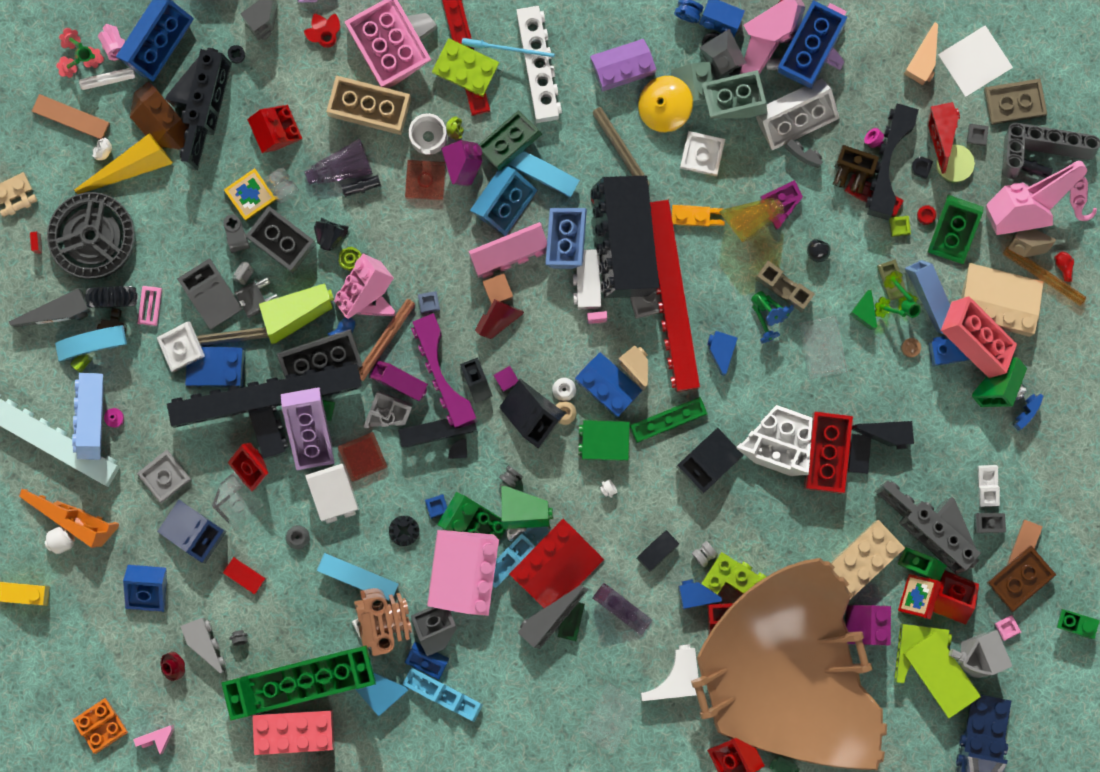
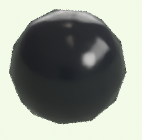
[807,239,831,262]

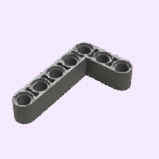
[1002,123,1100,179]

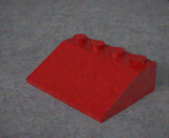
[509,519,604,608]

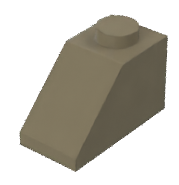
[1008,229,1056,257]

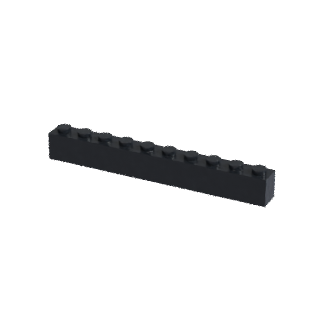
[167,362,363,428]

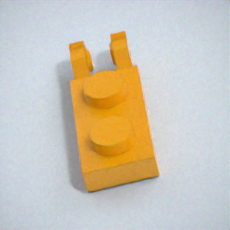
[672,205,725,227]

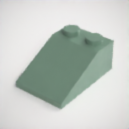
[702,70,768,119]

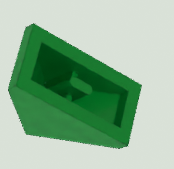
[850,290,877,330]

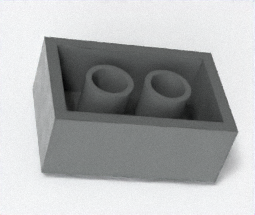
[246,206,316,274]

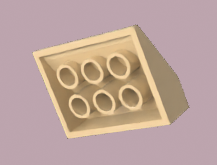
[961,263,1044,337]

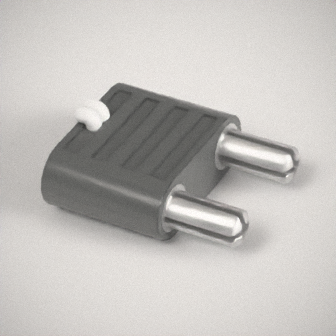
[235,278,279,318]

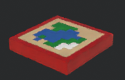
[898,574,941,619]

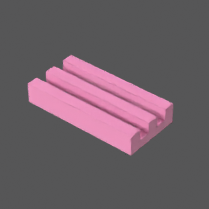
[137,286,162,326]

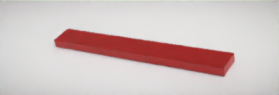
[442,0,490,116]

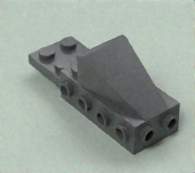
[875,481,981,575]

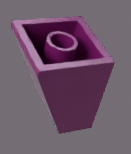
[846,605,891,645]

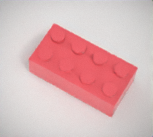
[941,296,1017,378]
[252,710,335,755]

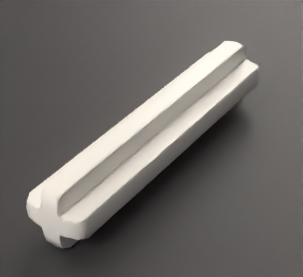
[79,68,135,90]

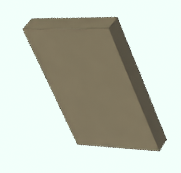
[984,78,1047,125]

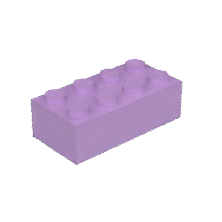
[281,387,334,470]

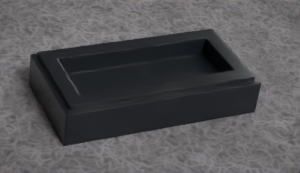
[848,434,871,474]

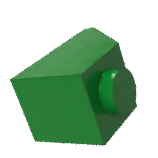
[898,547,947,581]

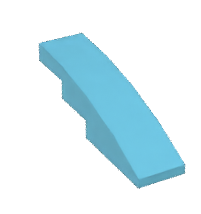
[508,151,580,198]
[493,527,551,589]
[317,553,399,601]
[402,667,483,722]

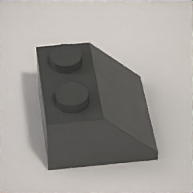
[240,0,278,41]

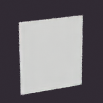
[938,26,1013,97]

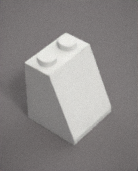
[305,464,359,524]

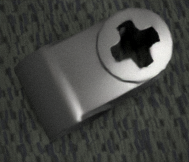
[223,215,250,253]

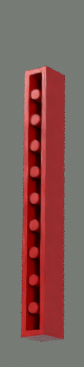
[650,199,700,392]

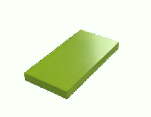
[903,631,981,719]

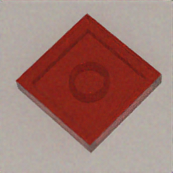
[405,160,446,201]
[338,432,388,482]

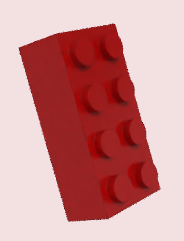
[804,412,853,494]

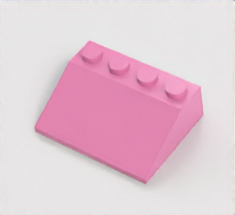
[345,0,431,89]
[427,530,499,616]

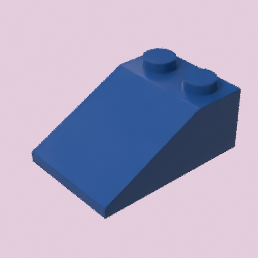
[185,347,245,388]

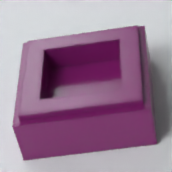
[493,366,518,392]

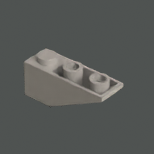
[180,618,227,673]

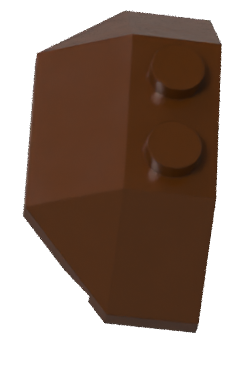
[130,81,189,150]

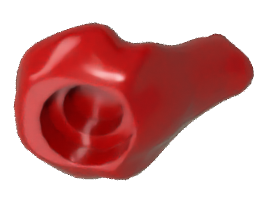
[1054,251,1074,282]

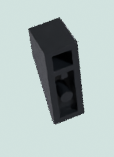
[852,421,914,450]

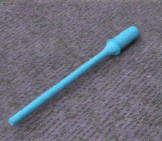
[462,38,555,57]

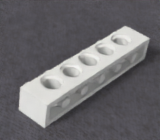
[516,6,562,123]

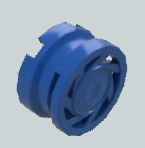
[674,0,704,23]

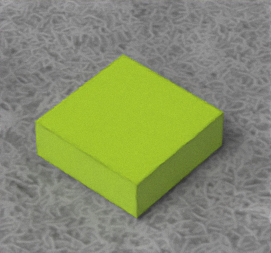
[889,216,911,237]

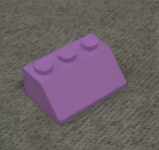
[590,39,656,92]

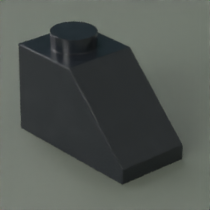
[460,357,493,403]

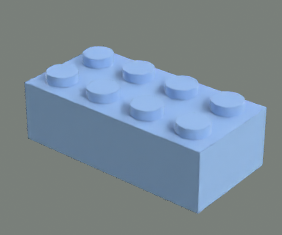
[72,373,104,460]

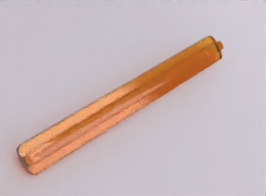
[1003,246,1086,306]

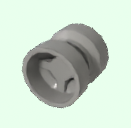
[691,541,718,568]

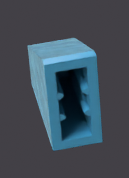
[355,672,409,716]

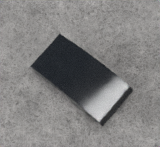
[636,530,680,572]

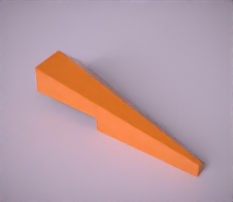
[19,489,119,548]

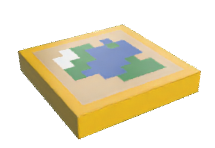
[224,168,277,221]

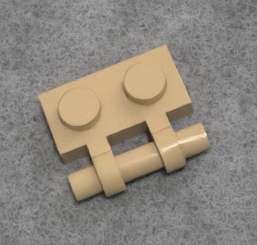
[0,172,38,218]

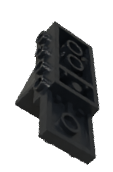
[165,48,232,171]

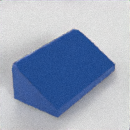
[405,642,449,680]

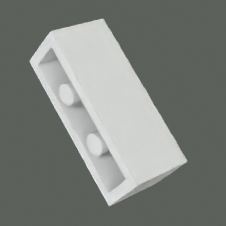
[573,250,601,309]

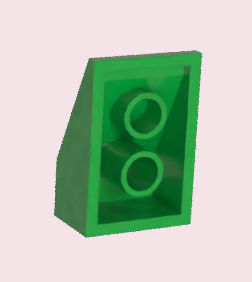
[927,194,984,265]

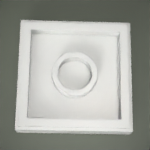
[680,131,725,177]
[157,322,205,372]

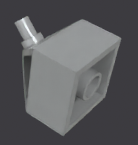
[949,630,1012,678]

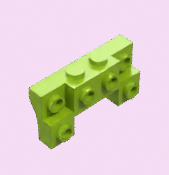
[701,552,767,595]

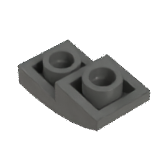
[785,139,823,168]

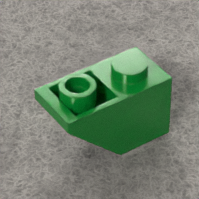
[1056,609,1100,639]

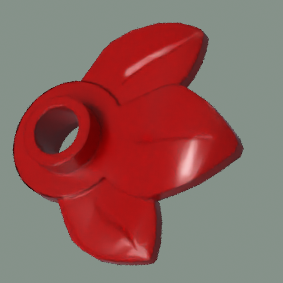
[304,14,340,48]

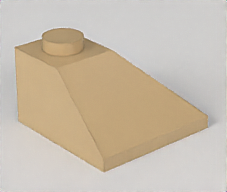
[617,346,648,391]

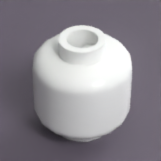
[45,526,75,554]

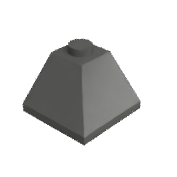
[699,29,746,80]
[411,607,457,656]

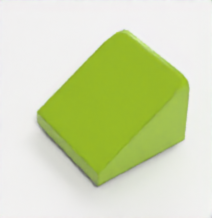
[70,354,92,373]

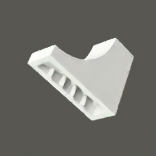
[641,644,698,701]

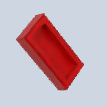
[223,557,266,594]

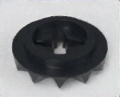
[389,516,419,546]

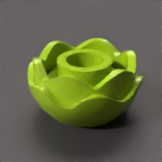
[446,116,464,140]
[338,247,362,271]

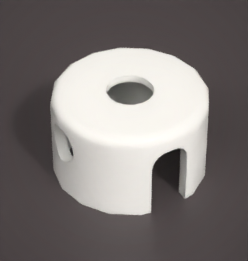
[409,113,447,155]

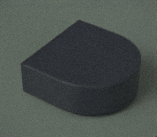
[911,157,933,179]

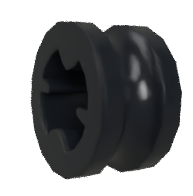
[228,45,245,64]

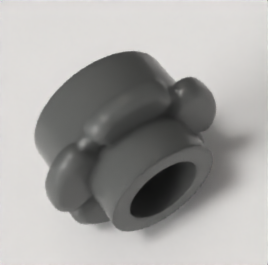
[229,630,248,646]

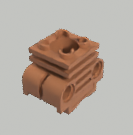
[354,588,412,656]

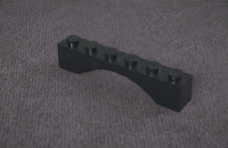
[865,103,919,221]

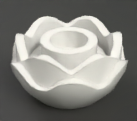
[92,138,112,160]
[552,378,576,401]

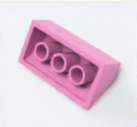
[469,222,547,279]

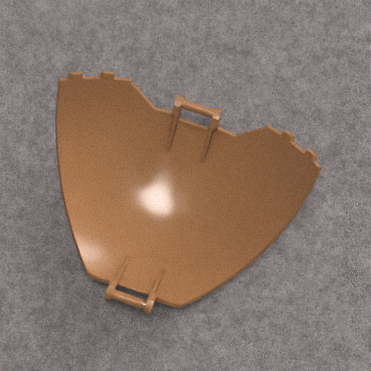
[691,558,887,770]

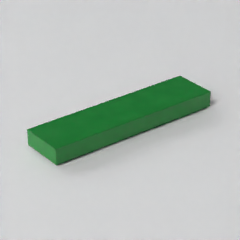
[630,397,708,443]

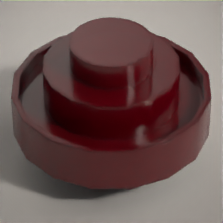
[160,652,185,681]

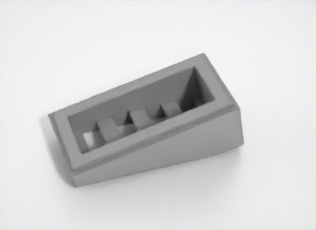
[232,262,254,286]

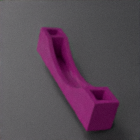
[411,313,477,429]

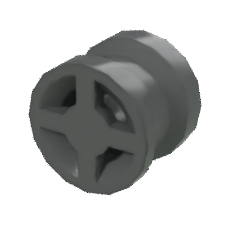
[499,465,523,489]

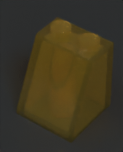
[720,198,785,242]

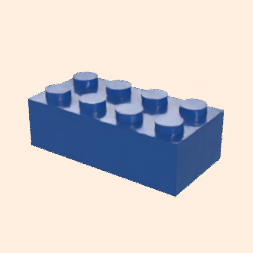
[116,0,194,82]
[778,0,847,89]

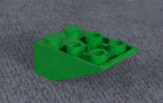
[437,492,506,541]

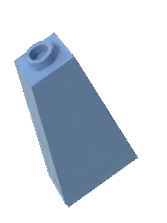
[905,260,950,335]

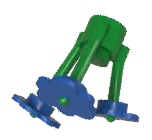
[751,291,794,344]

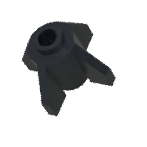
[314,218,349,251]

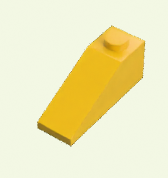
[0,582,50,606]

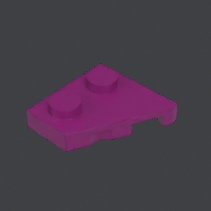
[760,180,803,230]

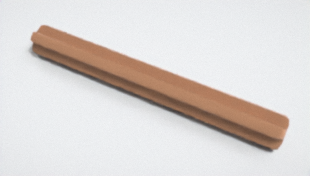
[359,299,415,381]

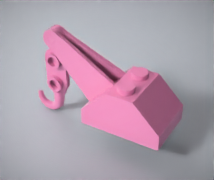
[986,161,1097,235]

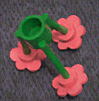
[56,28,104,78]

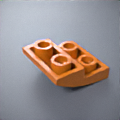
[73,698,128,754]

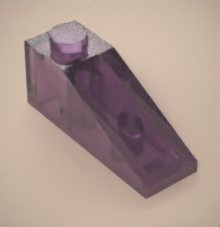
[592,583,653,635]

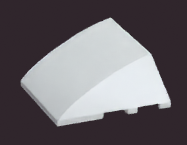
[737,405,812,476]

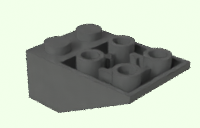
[177,258,243,330]

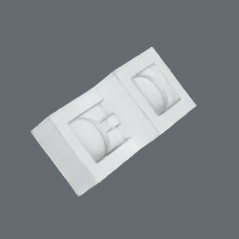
[978,465,1000,507]

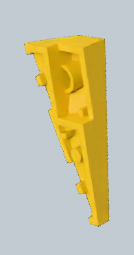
[74,133,173,194]

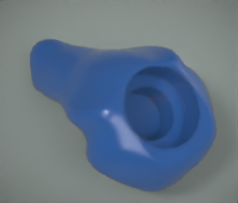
[328,317,355,336]

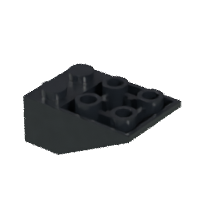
[499,379,566,449]
[676,427,744,494]

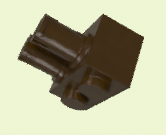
[832,145,879,194]

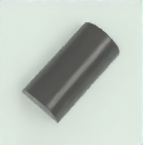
[277,329,363,379]

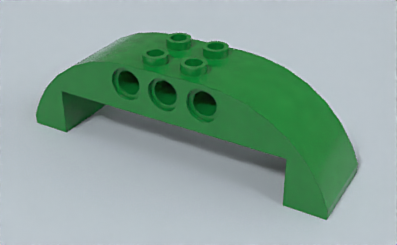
[221,645,376,721]

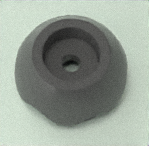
[286,525,310,550]

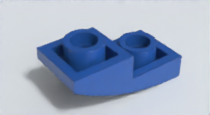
[1013,394,1043,431]

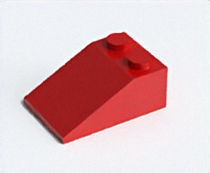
[927,102,960,174]

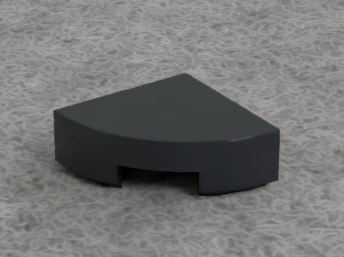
[448,438,468,459]

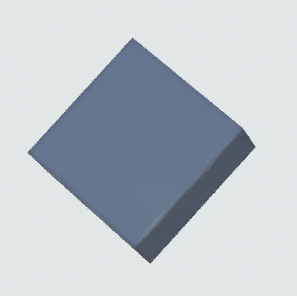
[418,291,440,314]

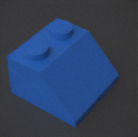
[123,565,167,612]

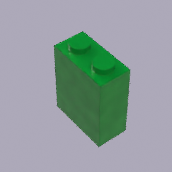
[578,420,630,462]

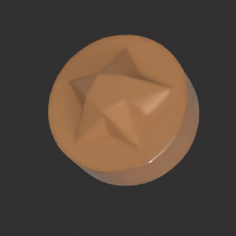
[901,338,921,358]

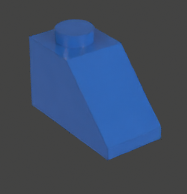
[707,331,738,376]
[678,579,722,609]

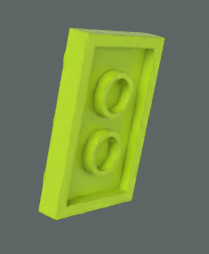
[432,38,500,97]

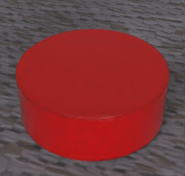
[917,205,936,225]

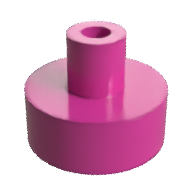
[864,128,884,148]
[104,408,124,428]

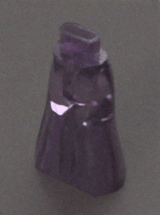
[304,139,373,185]

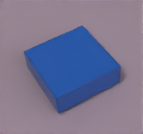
[425,494,447,519]

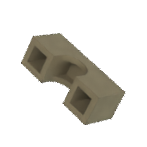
[755,261,815,312]

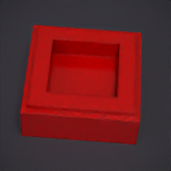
[30,231,42,254]

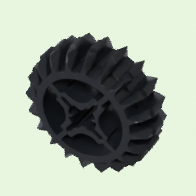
[85,286,138,308]

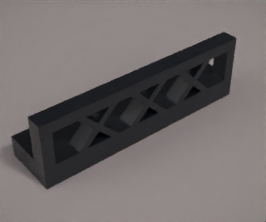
[398,419,477,449]

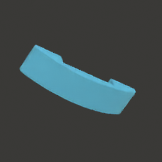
[55,325,127,362]

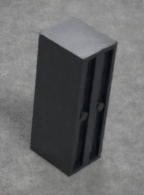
[591,176,659,298]

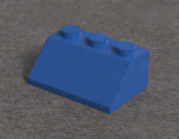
[575,352,643,418]

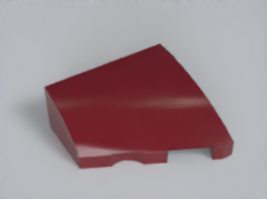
[475,299,524,339]

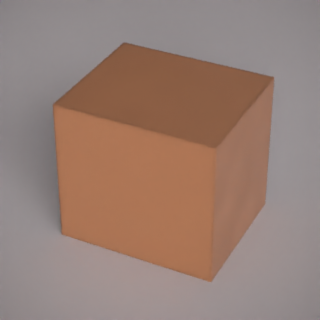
[483,273,513,304]

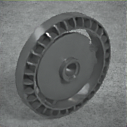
[47,192,136,280]

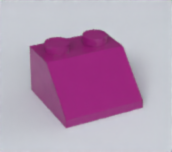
[441,140,483,186]

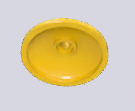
[638,76,693,133]

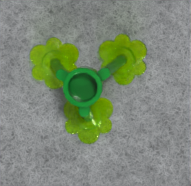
[875,270,921,318]

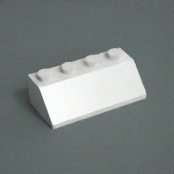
[756,78,840,150]

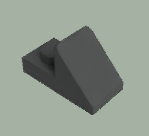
[974,513,1006,534]

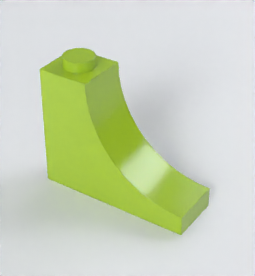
[894,624,952,683]

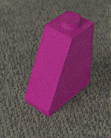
[369,361,428,401]

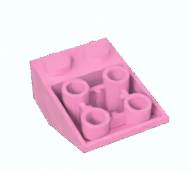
[334,254,394,319]

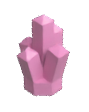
[98,24,125,61]

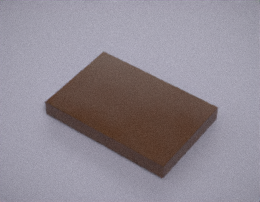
[987,545,1056,612]

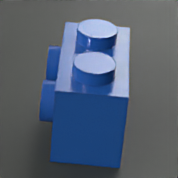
[699,0,745,37]
[929,336,970,366]

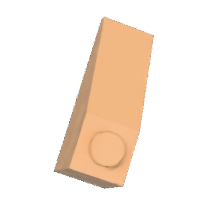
[904,22,938,85]

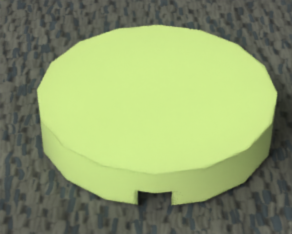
[936,145,975,183]

